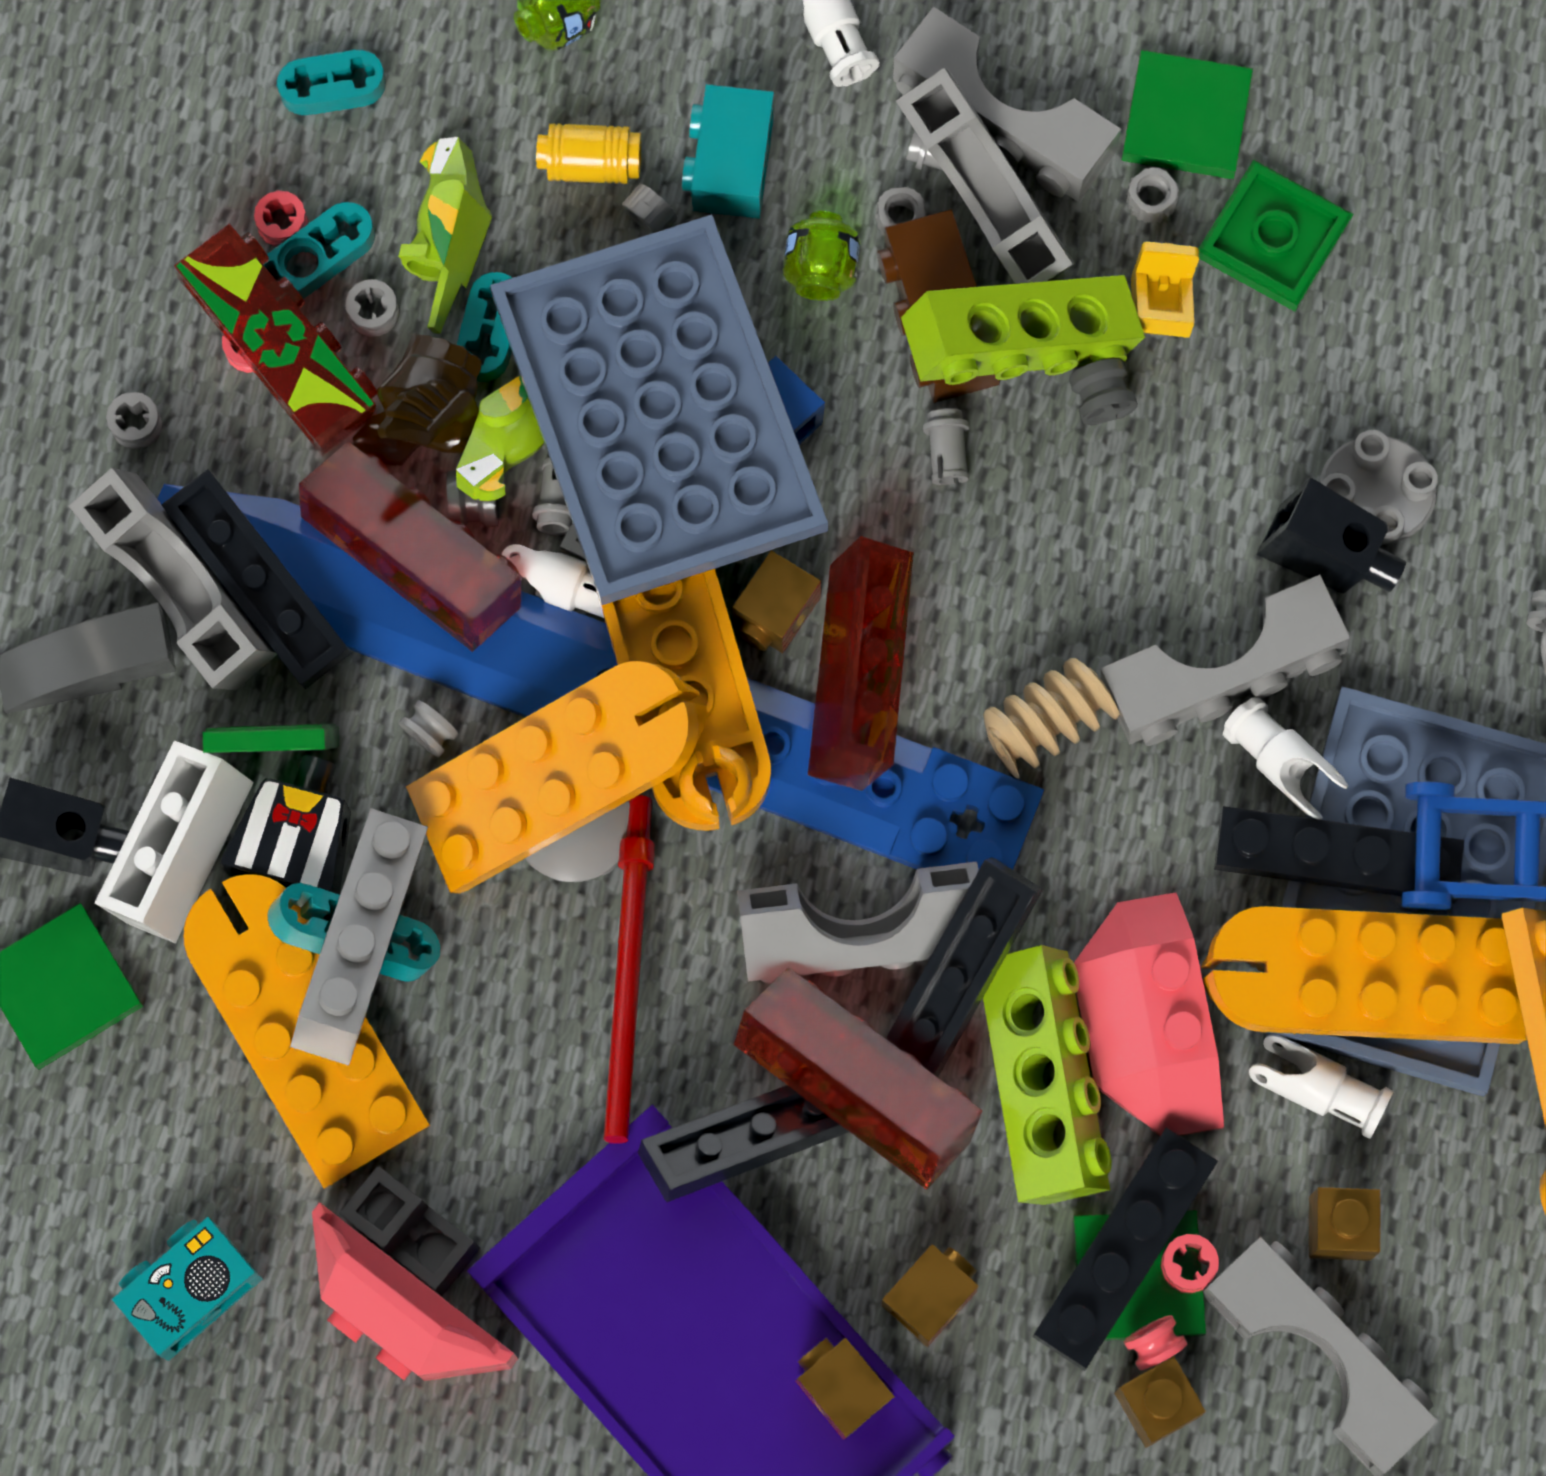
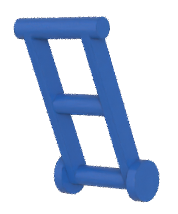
[1402,782,1546,910]

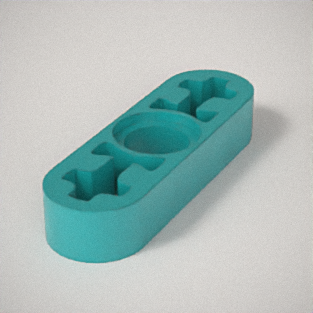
[229,202,375,324]
[268,883,441,982]

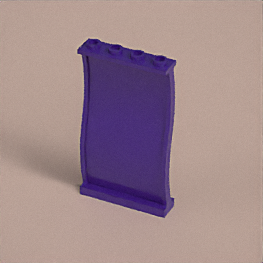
[467,1104,955,1476]

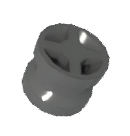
[1069,358,1138,425]
[446,470,499,529]

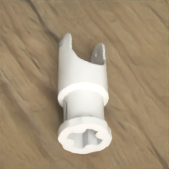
[803,0,879,87]
[501,544,604,618]
[1223,697,1348,820]
[1249,1034,1394,1139]

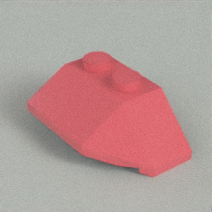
[1074,892,1224,1136]
[312,1202,518,1381]

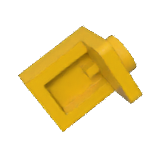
[1131,242,1199,338]

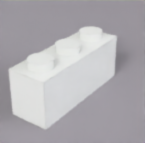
[95,740,254,944]

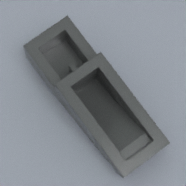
[0,603,176,714]

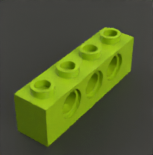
[901,275,1145,385]
[983,945,1112,1205]

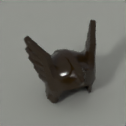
[344,333,481,466]

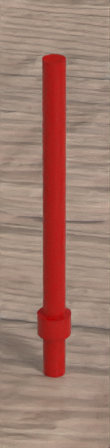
[604,795,655,1144]

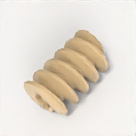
[983,658,1120,779]

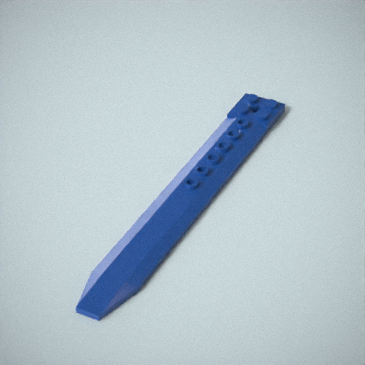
[157,484,1044,870]

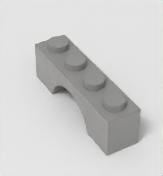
[893,6,1121,202]
[896,68,1075,284]
[69,468,277,691]
[1100,575,1350,746]
[290,808,428,1066]
[737,862,979,984]
[1203,1236,1438,1476]

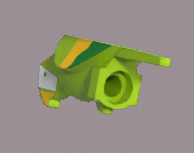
[398,137,492,334]
[456,375,544,501]

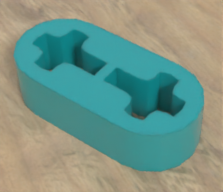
[277,50,386,115]
[456,272,512,382]

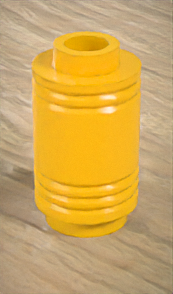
[536,123,642,184]

